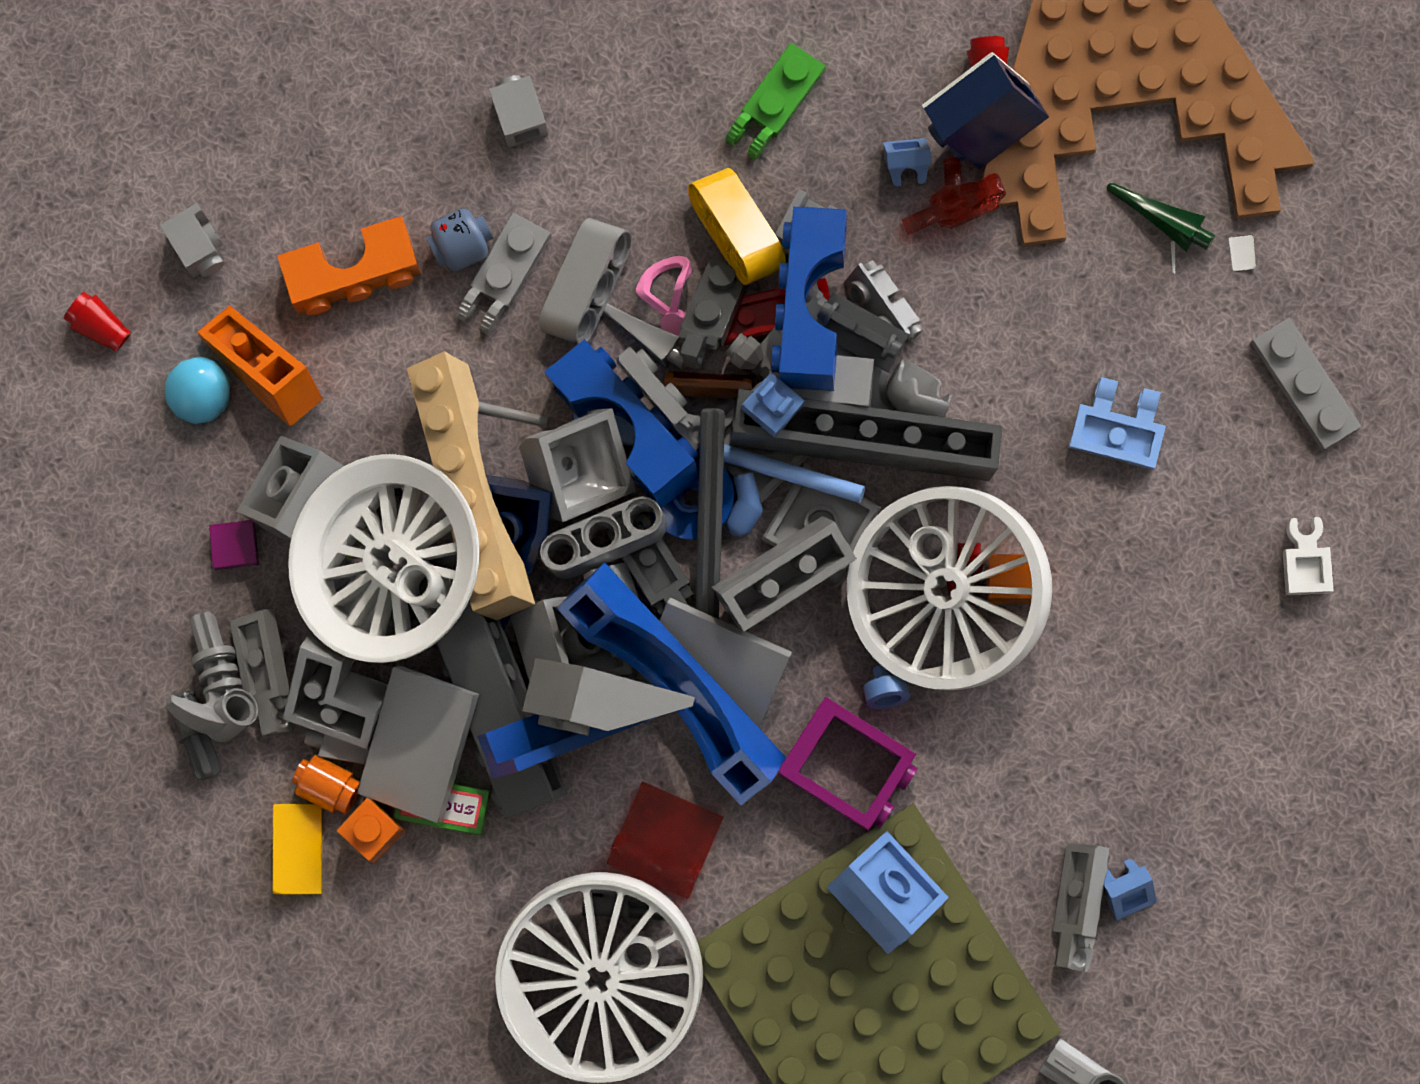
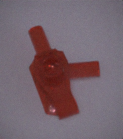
[902,157,1006,235]

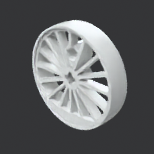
[847,486,1052,691]
[495,872,703,1083]

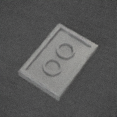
[636,597,792,728]
[357,665,479,823]

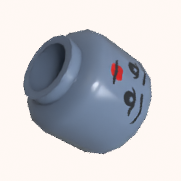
[425,208,493,272]

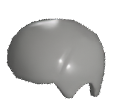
[887,360,952,417]

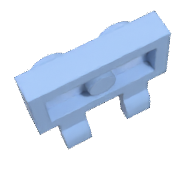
[1068,377,1166,470]

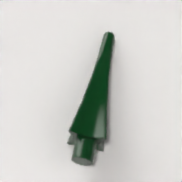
[1107,183,1216,252]

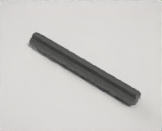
[695,408,725,619]

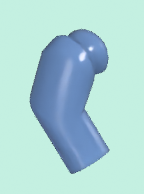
[725,473,763,537]

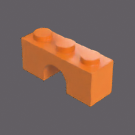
[277,216,422,316]

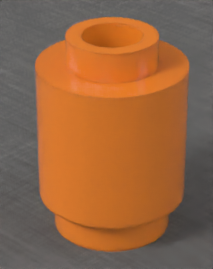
[292,755,360,815]

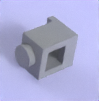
[160,203,224,278]

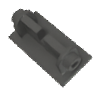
[817,292,910,373]

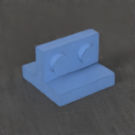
[827,831,949,954]

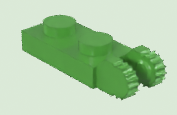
[725,43,826,161]

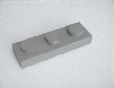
[1251,317,1362,451]

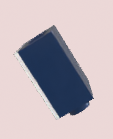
[922,52,1049,169]

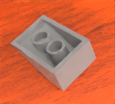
[522,658,695,736]

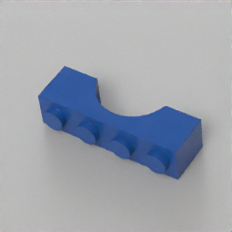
[772,206,847,391]
[544,339,699,508]

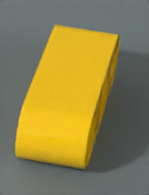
[688,168,786,285]

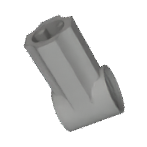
[1038,1038,1126,1084]

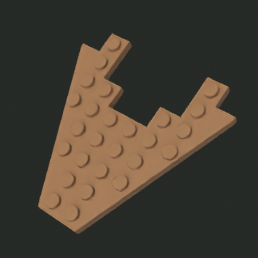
[976,0,1314,247]

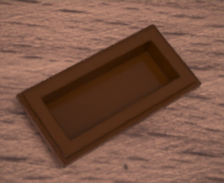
[664,371,752,398]

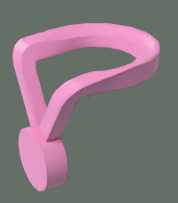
[636,256,692,336]

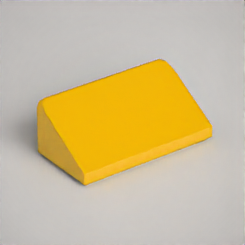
[273,804,322,895]

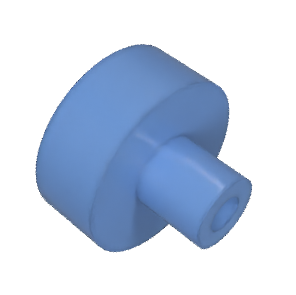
[863,665,910,709]

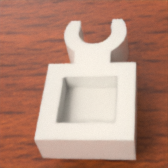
[1283,517,1334,595]

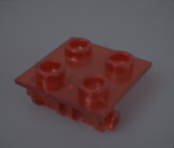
[606,781,724,899]

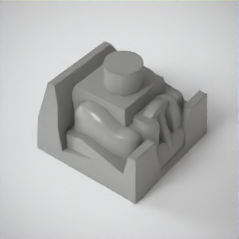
[519,408,636,522]

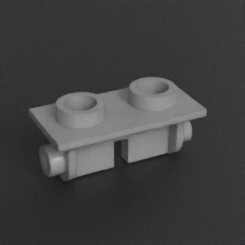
[843,260,923,341]

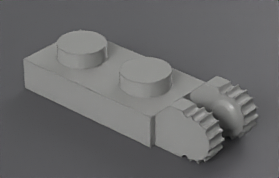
[456,212,551,335]

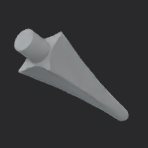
[603,303,685,370]
[304,729,370,765]

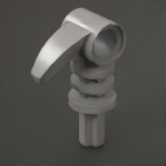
[165,611,258,742]

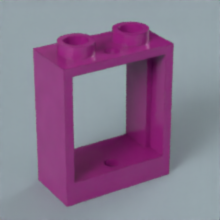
[777,696,918,832]

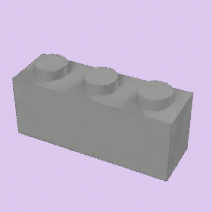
[711,516,857,632]

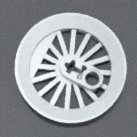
[288,454,479,663]

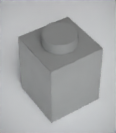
[489,75,549,148]

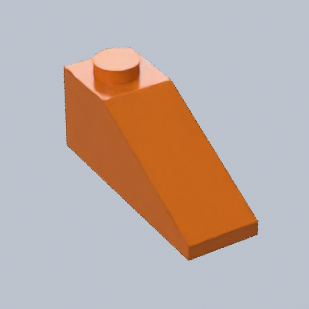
[197,305,323,427]

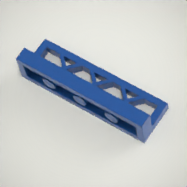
[477,678,662,779]

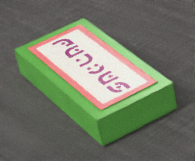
[393,784,491,836]

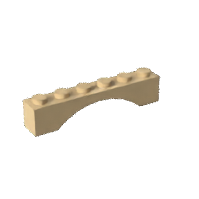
[407,351,535,620]

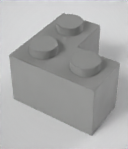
[283,631,388,749]

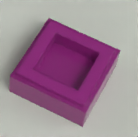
[209,520,259,570]

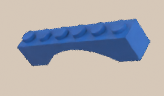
[557,562,786,806]

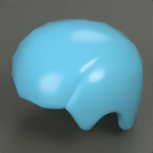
[164,356,232,424]

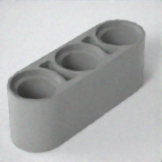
[539,218,632,344]
[540,496,667,580]

